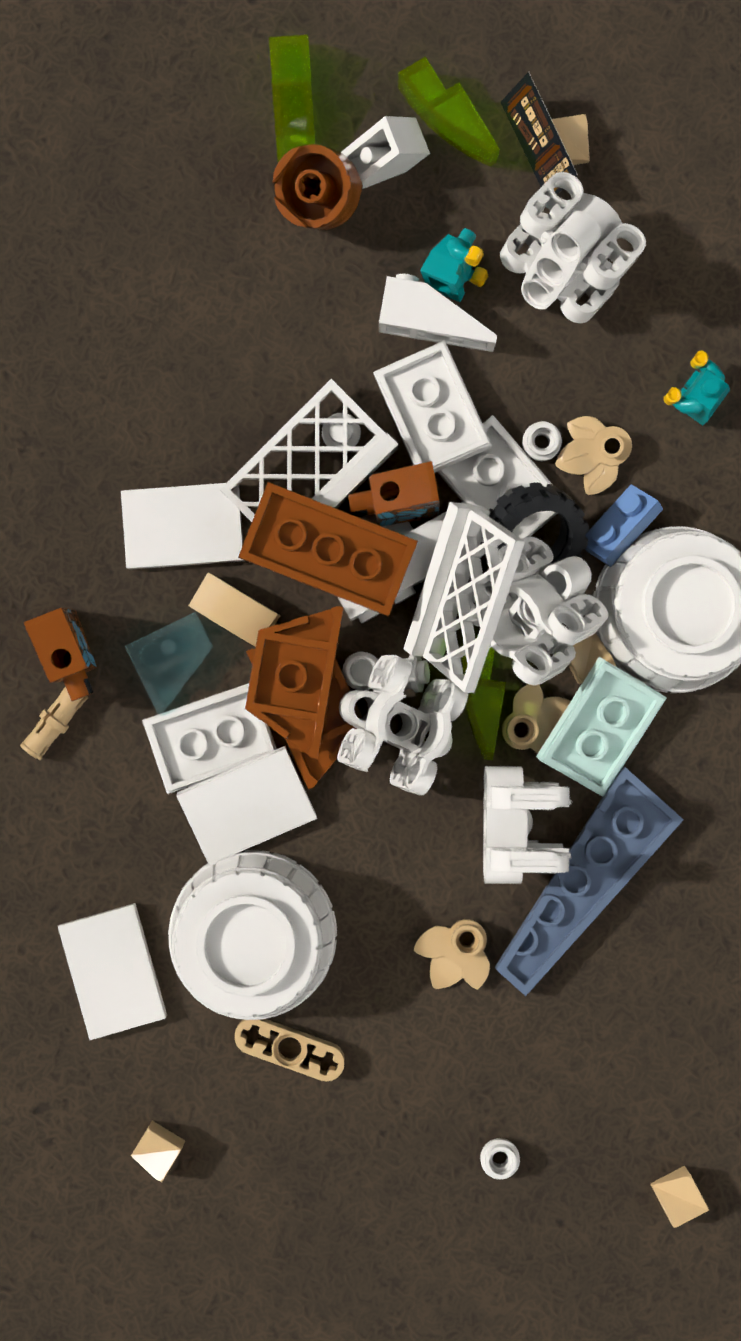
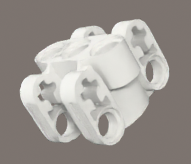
[500,172,646,323]
[468,537,608,685]
[337,655,468,796]
[483,766,571,884]

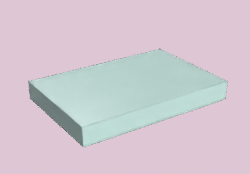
[536,657,667,797]

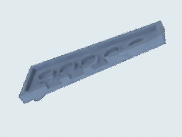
[495,767,684,996]

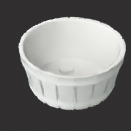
[593,527,741,693]
[168,850,337,1020]

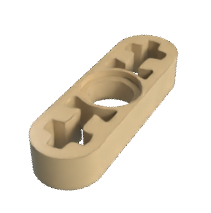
[235,1019,345,1081]

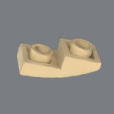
[188,572,280,647]

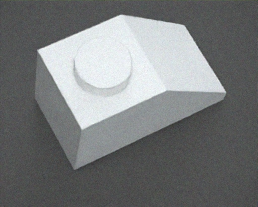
[341,116,430,189]

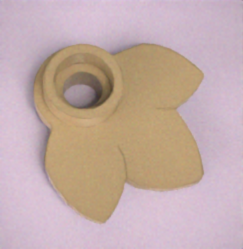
[555,416,632,495]
[502,684,571,754]
[414,919,490,989]

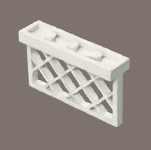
[220,379,398,522]
[404,502,525,693]

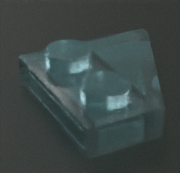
[124,612,214,714]

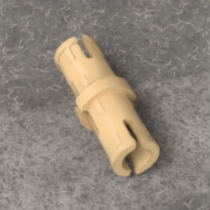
[20,687,88,760]

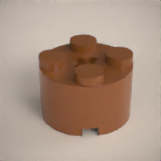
[273,144,363,230]

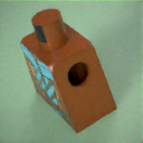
[348,461,440,527]
[23,607,97,702]

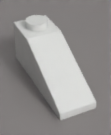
[379,274,497,352]

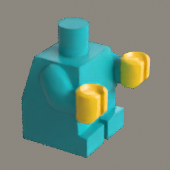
[420,228,488,302]
[664,350,730,426]

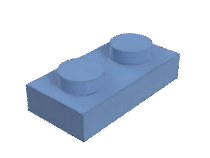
[585,484,663,567]

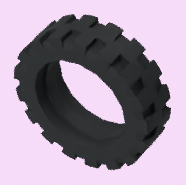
[480,482,589,578]

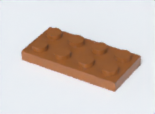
[238,482,418,617]

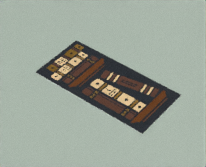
[501,72,578,194]

